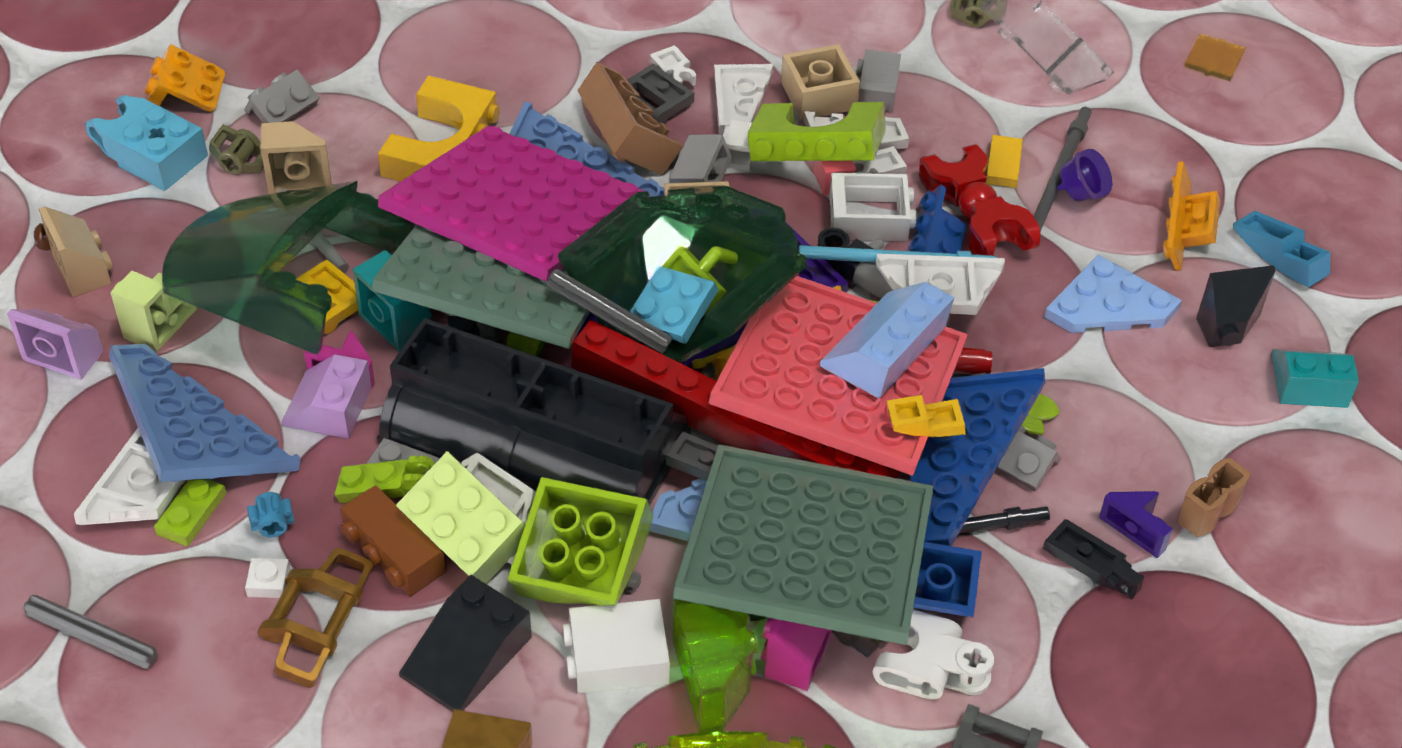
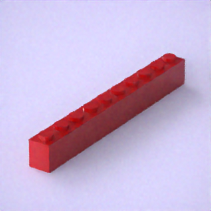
[571,319,900,479]

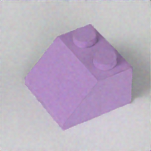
[7,309,104,380]
[282,354,372,439]

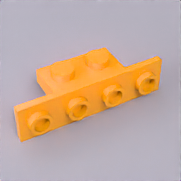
[1163,161,1220,271]

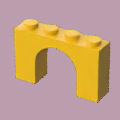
[378,75,500,181]

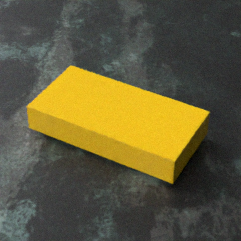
[986,135,1023,188]

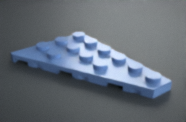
[510,102,675,225]

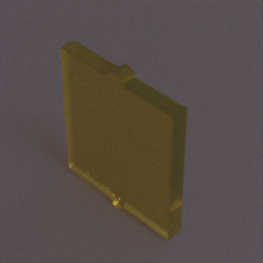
[1184,33,1246,81]

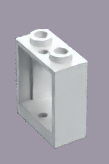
[829,173,916,241]

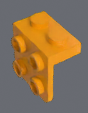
[143,44,225,112]

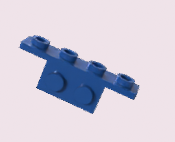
[908,185,967,254]

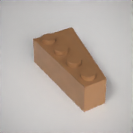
[577,62,683,176]

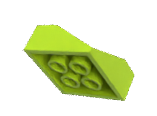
[508,477,653,606]

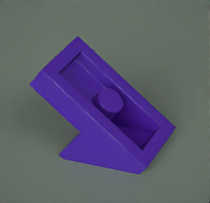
[1099,491,1173,559]

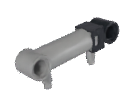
[817,228,950,327]

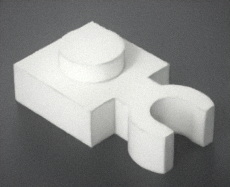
[649,45,696,86]
[853,146,907,174]

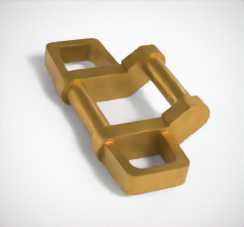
[257,548,373,688]

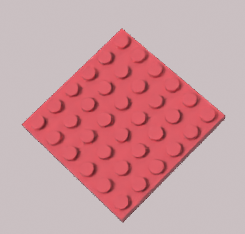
[708,269,968,476]

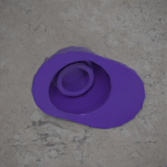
[1056,149,1113,201]

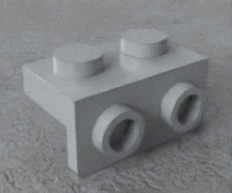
[244,70,320,123]
[997,426,1061,490]

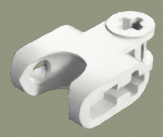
[872,609,994,700]

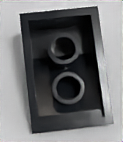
[399,575,532,712]

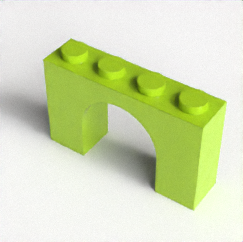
[748,102,886,161]

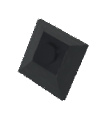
[1196,265,1276,347]

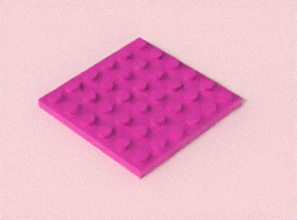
[378,125,649,282]

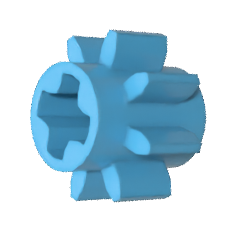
[247,492,294,538]

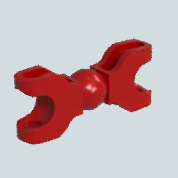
[919,144,1040,256]

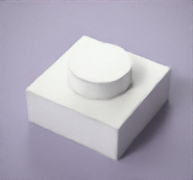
[245,558,290,598]

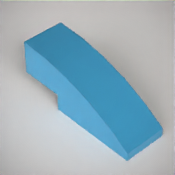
[1233,211,1330,288]

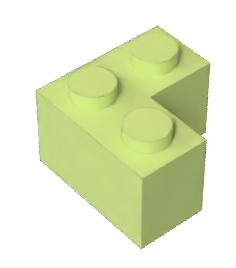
[110,271,197,352]

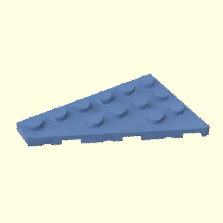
[109,344,301,482]

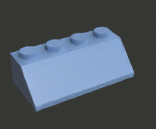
[819,282,955,399]

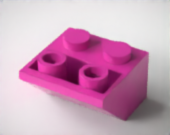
[761,618,832,691]

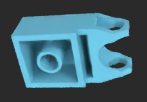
[84,95,208,191]

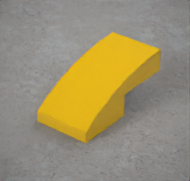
[886,395,965,437]

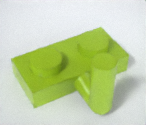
[661,245,738,316]

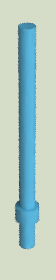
[798,245,997,263]

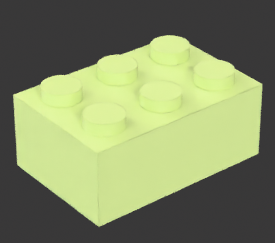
[396,451,525,584]

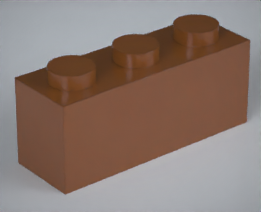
[340,485,446,597]

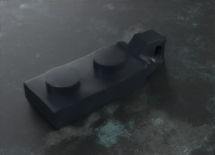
[1043,519,1144,598]

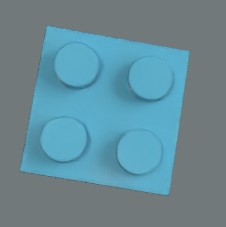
[630,266,719,344]

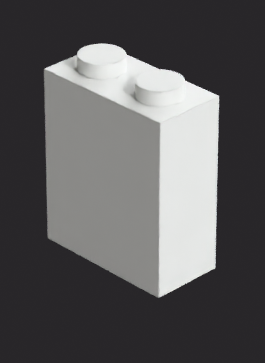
[563,599,670,694]

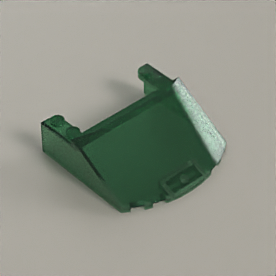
[162,181,414,354]

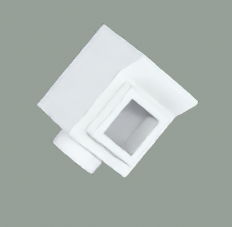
[723,119,752,171]

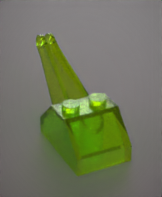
[672,598,758,736]

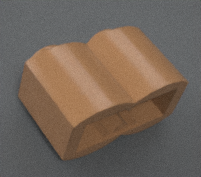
[1177,458,1250,537]

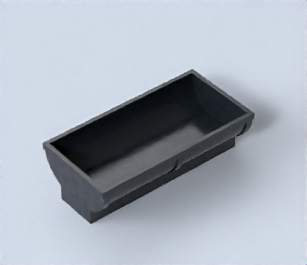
[377,318,691,506]

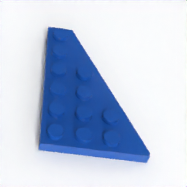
[910,368,1046,546]

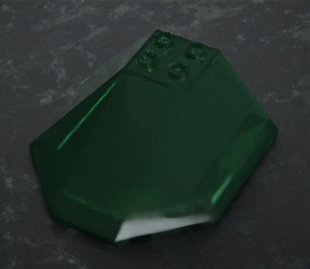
[558,186,807,363]

